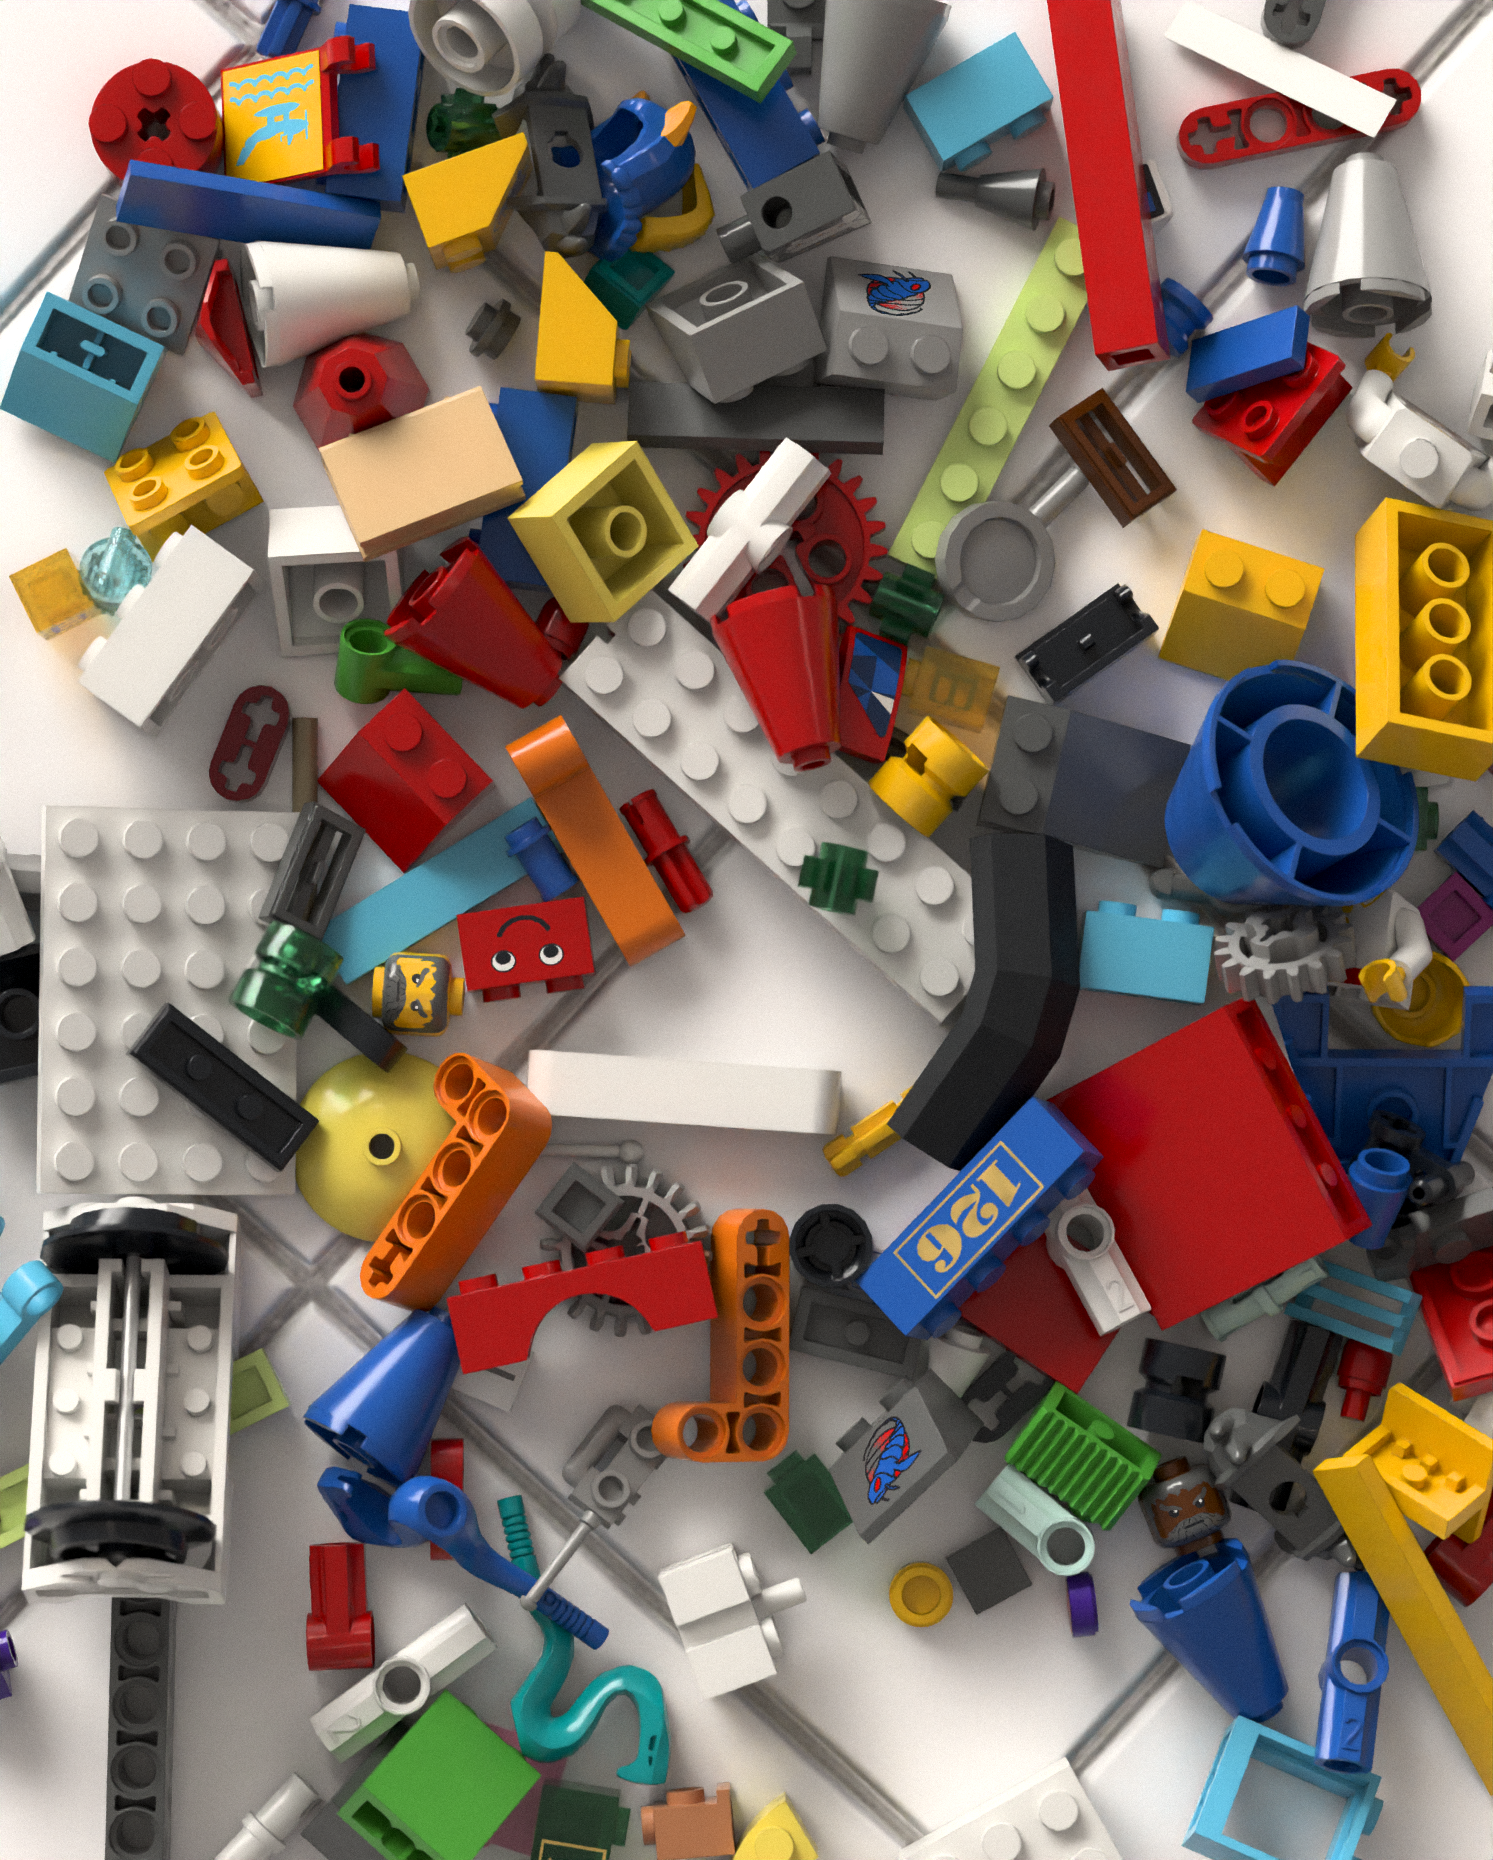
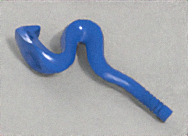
[317,1466,609,1650]

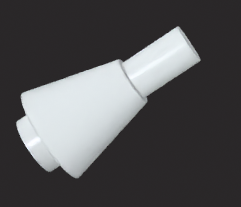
[928,1324,992,1399]

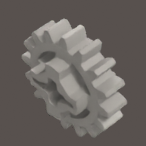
[1214,905,1357,1004]

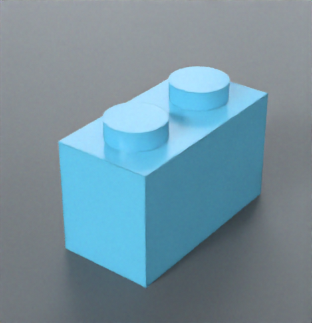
[903,32,1054,172]
[1078,901,1214,1006]

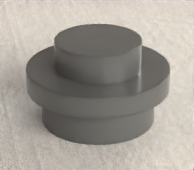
[465,298,521,360]

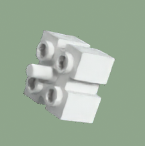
[658,1541,807,1701]

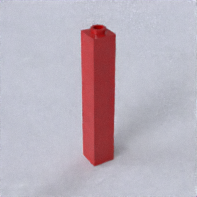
[1047,0,1171,371]

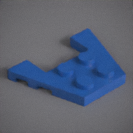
[1272,986,1493,1176]

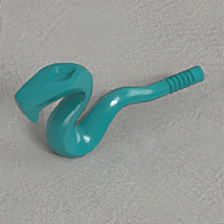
[497,1495,671,1785]

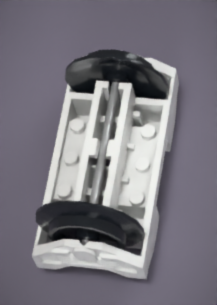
[22,1197,242,1604]

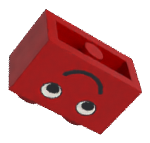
[456,896,596,1003]

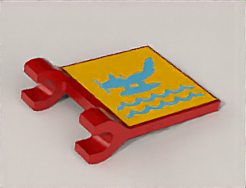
[220,35,380,185]

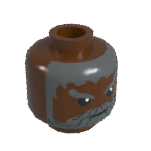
[1138,1456,1232,1556]

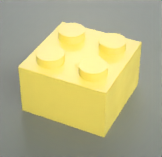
[507,441,699,623]

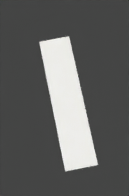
[1164,0,1397,138]

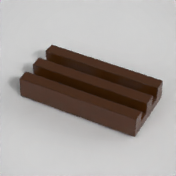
[1049,388,1177,528]

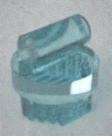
[80,527,152,616]

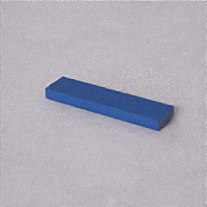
[116,159,381,249]

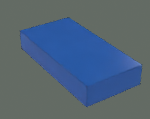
[1186,305,1310,403]

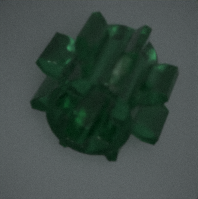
[426,88,502,159]
[868,563,946,646]
[798,842,879,916]

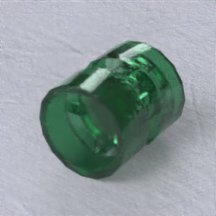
[228,921,344,1040]

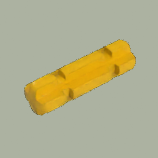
[822,1086,912,1177]

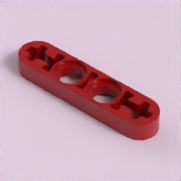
[1177,69,1421,170]

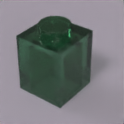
[764,1449,853,1554]

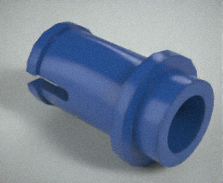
[504,817,579,902]

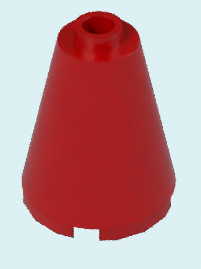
[384,536,563,709]
[710,584,841,772]

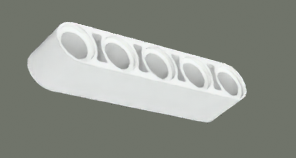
[526,1050,842,1135]

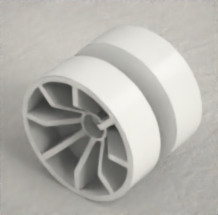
[408,0,581,97]

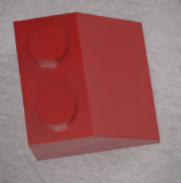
[317,688,497,874]

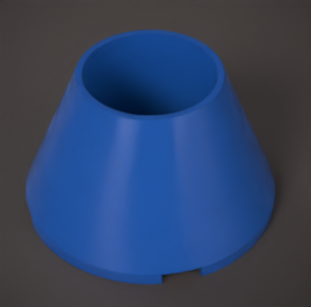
[1165,660,1419,906]

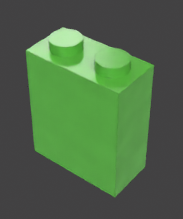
[336,1689,542,1860]

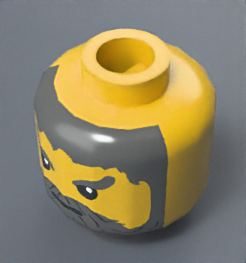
[372,952,465,1037]

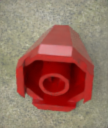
[293,333,430,451]

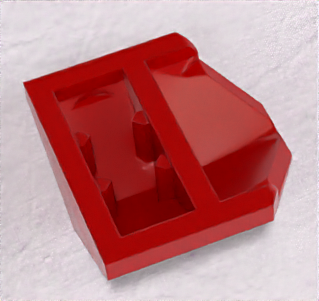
[195,258,263,398]

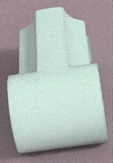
[974,1464,1095,1576]

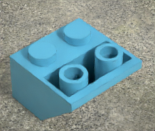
[0,291,169,463]

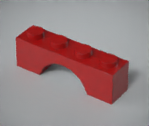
[446,1231,719,1375]

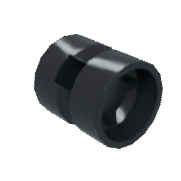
[789,1204,872,1288]
[1127,1338,1227,1443]

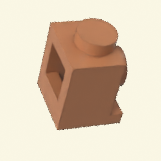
[641,1782,736,1860]

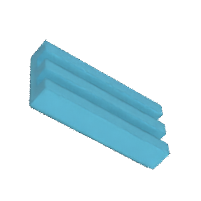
[1284,1260,1423,1357]

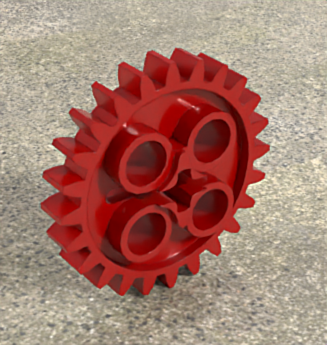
[683,451,888,626]

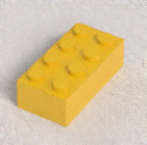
[1355,497,1493,782]

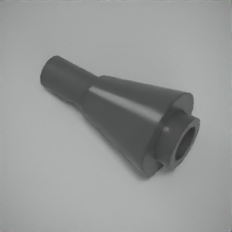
[936,168,1056,231]

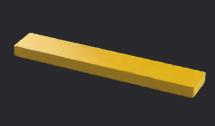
[1312,1454,1493,1796]

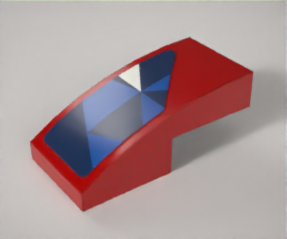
[838,625,908,764]

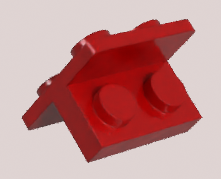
[1192,342,1353,487]

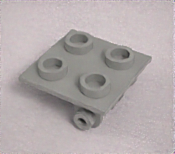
[68,193,223,356]

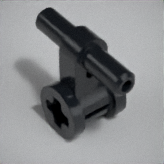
[1347,1110,1475,1206]

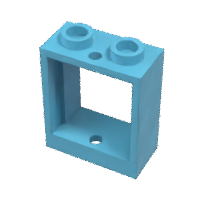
[1181,1715,1383,1860]

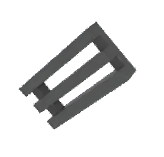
[258,801,366,946]

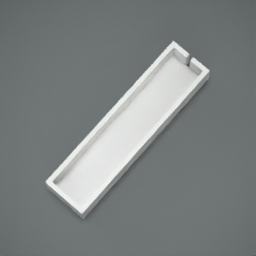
[559,589,975,1025]

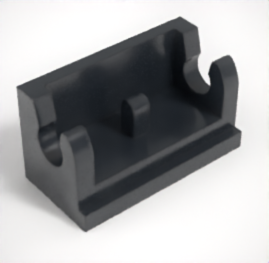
[1014,583,1159,706]

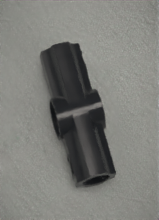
[1228,1318,1344,1512]

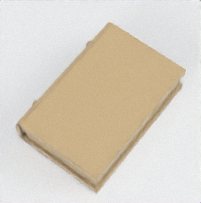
[319,386,526,562]

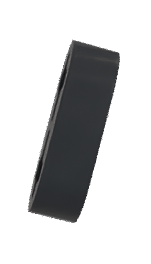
[299,974,408,1073]
[961,1350,1055,1443]

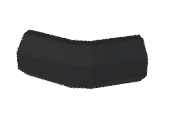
[887,833,1080,1171]

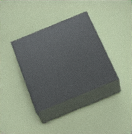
[534,1162,625,1252]
[945,1527,1033,1615]

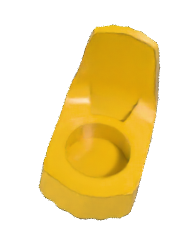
[629,163,715,253]

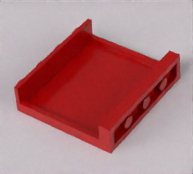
[1046,997,1373,1331]

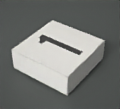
[451,1351,534,1412]

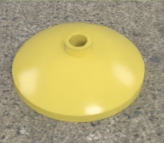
[295,1053,457,1242]

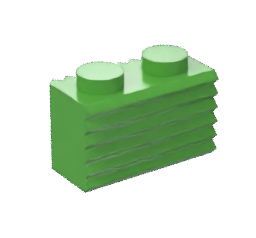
[1004,1381,1162,1531]

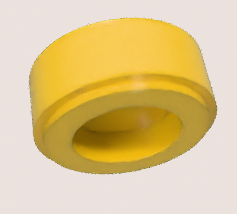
[889,1561,953,1627]

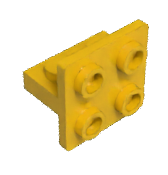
[104,412,264,562]
[1343,1382,1493,1544]

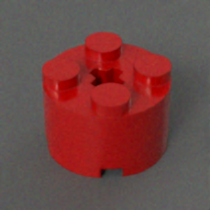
[88,58,224,187]

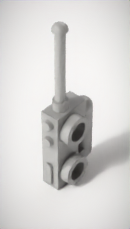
[520,1404,667,1611]

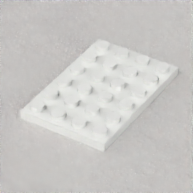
[36,805,300,1195]

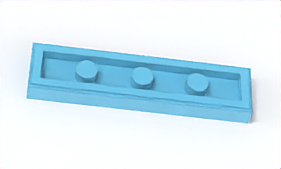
[321,797,565,986]

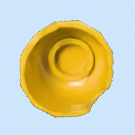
[1370,951,1471,1048]

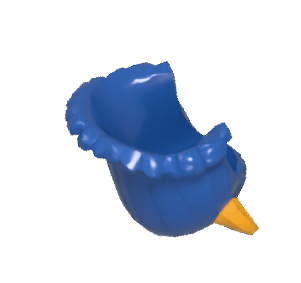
[551,91,697,262]

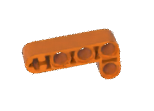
[505,715,686,967]
[360,1053,552,1312]
[651,1208,790,1463]

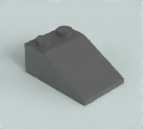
[976,695,1191,869]

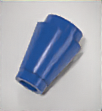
[1242,186,1305,286]
[1348,1148,1413,1250]

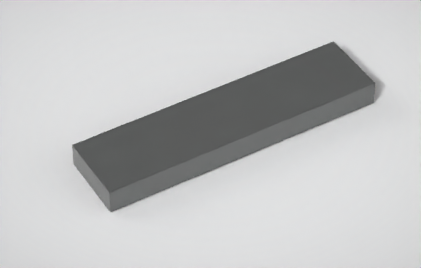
[627,381,885,455]

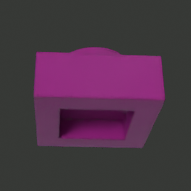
[1416,872,1493,962]

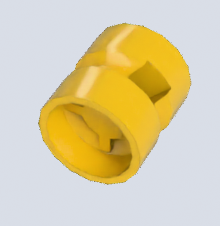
[868,716,990,838]

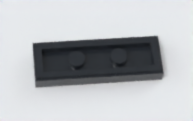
[126,1002,320,1172]

